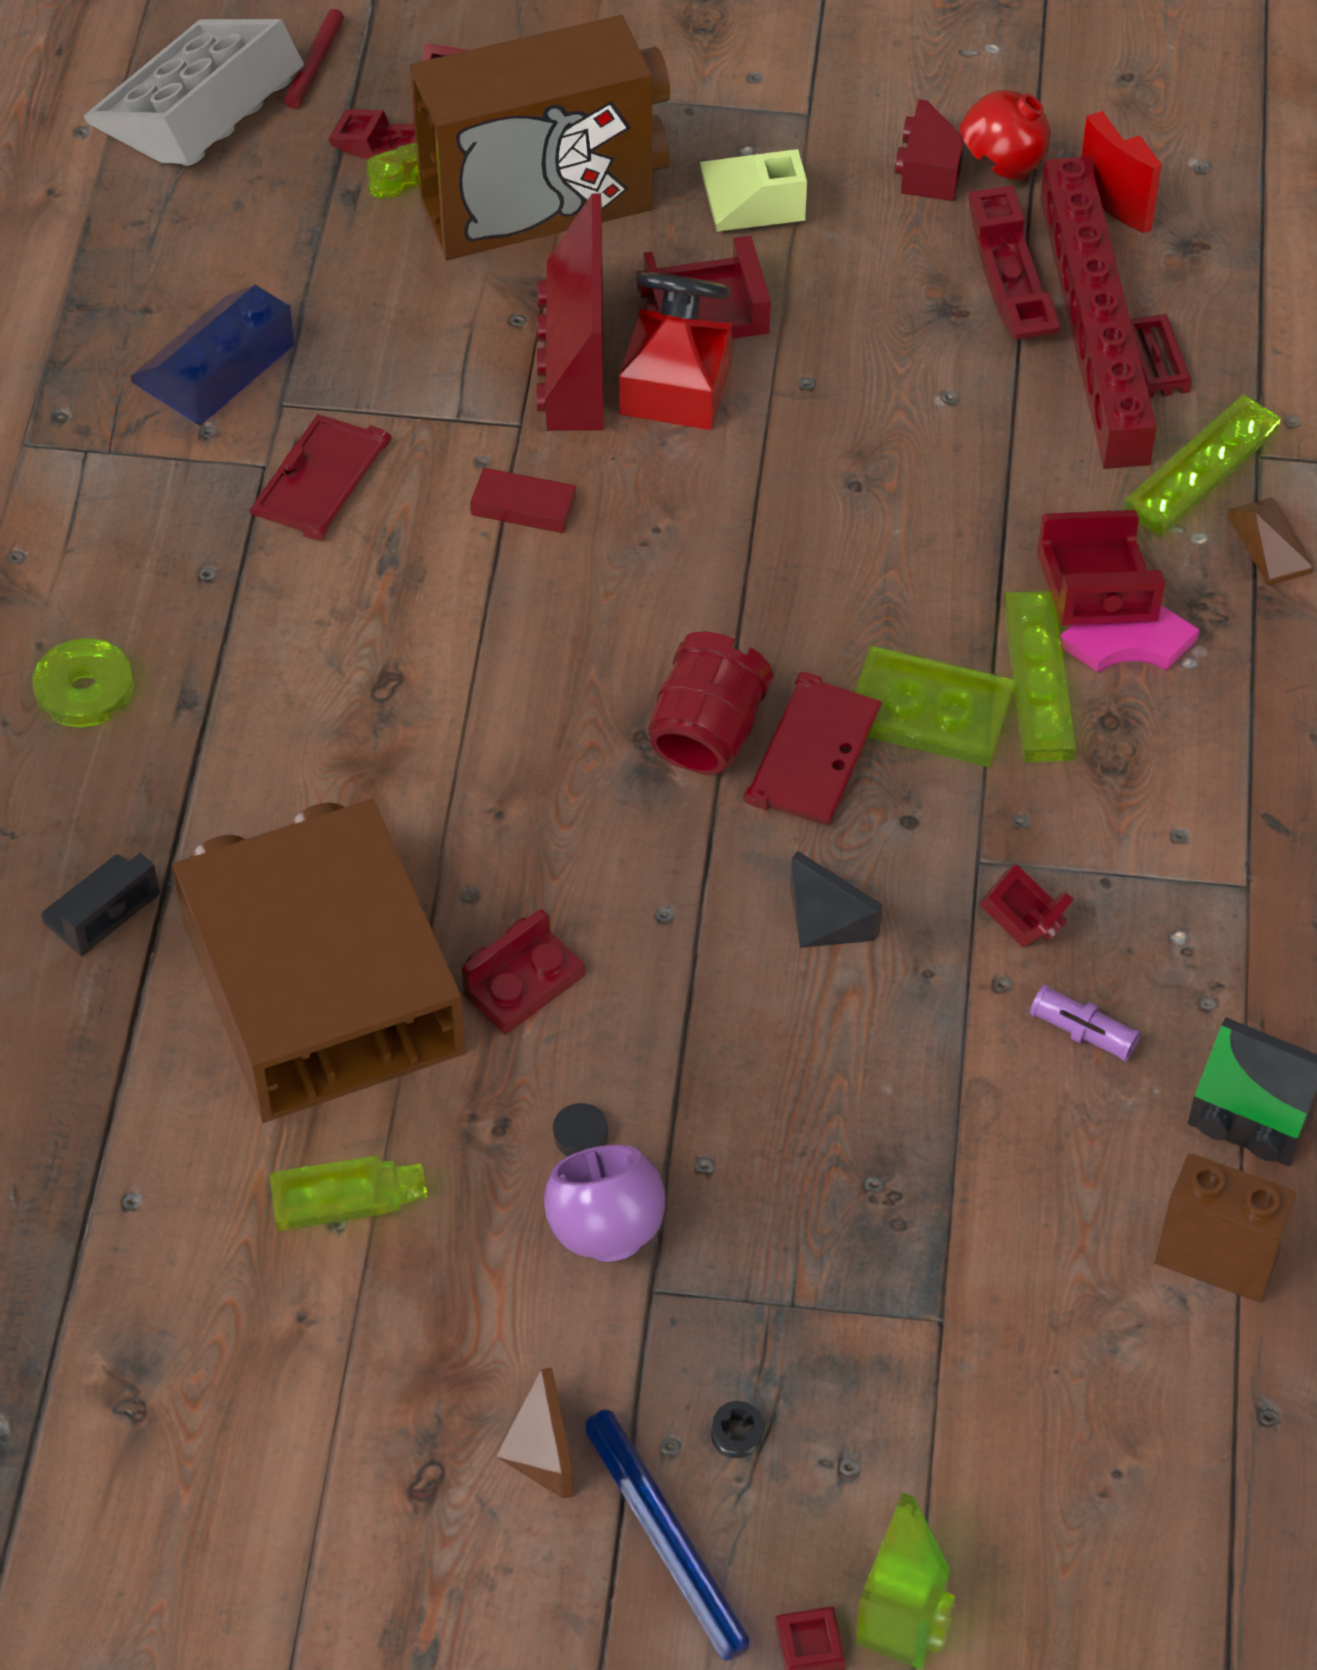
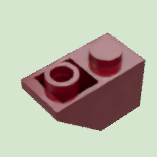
[895,99,964,201]

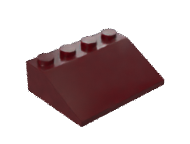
[536,193,603,431]

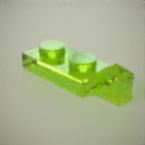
[269,1155,427,1231]

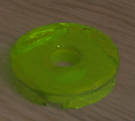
[32,638,134,727]

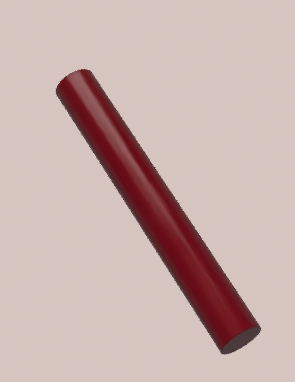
[284,9,344,109]

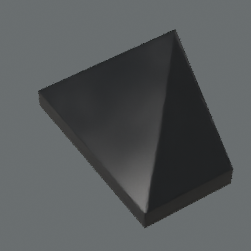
[790,851,882,948]

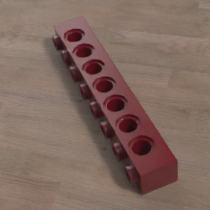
[1040,156,1157,469]

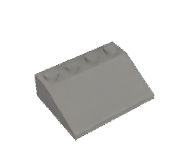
[84,19,304,166]

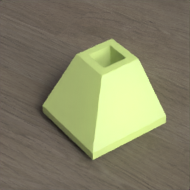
[700,149,807,232]

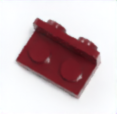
[462,909,585,1035]

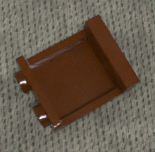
[1154,1154,1296,1303]

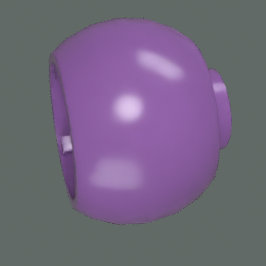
[544,1145,666,1262]

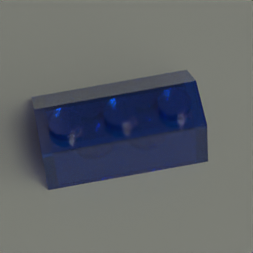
[130,284,295,426]

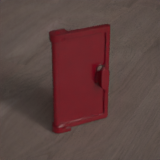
[249,414,392,541]
[743,672,882,826]

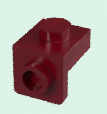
[978,864,1074,947]

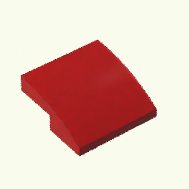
[1081,111,1162,233]

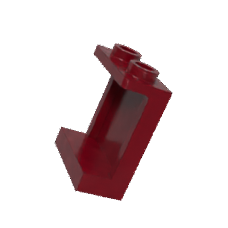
[636,235,771,339]
[1037,510,1165,626]

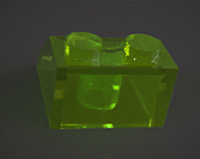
[855,1492,956,1670]

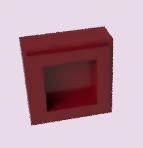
[775,1606,846,1670]

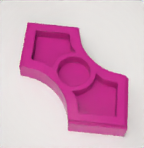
[1059,605,1199,673]

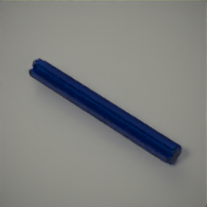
[585,1409,750,1661]

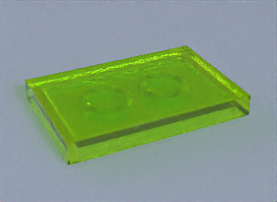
[855,645,1016,767]

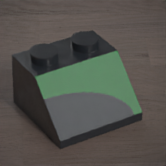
[1188,1017,1317,1166]

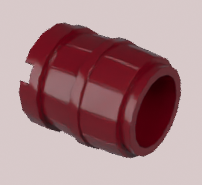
[648,631,774,775]

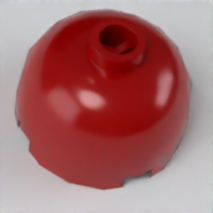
[959,90,1051,180]

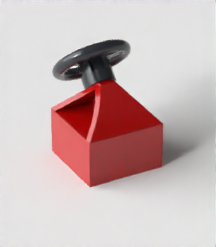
[619,272,732,430]

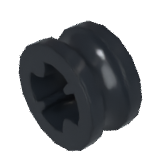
[711,1401,764,1458]

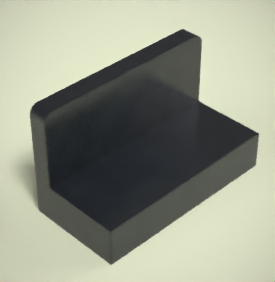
[41,853,160,957]

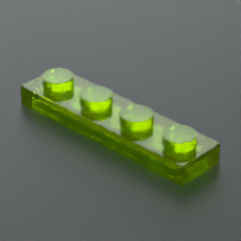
[1123,394,1281,537]
[1003,591,1076,762]

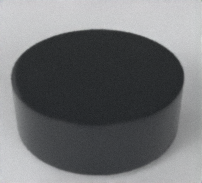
[553,1103,608,1157]

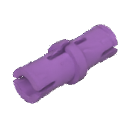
[1030,984,1141,1062]

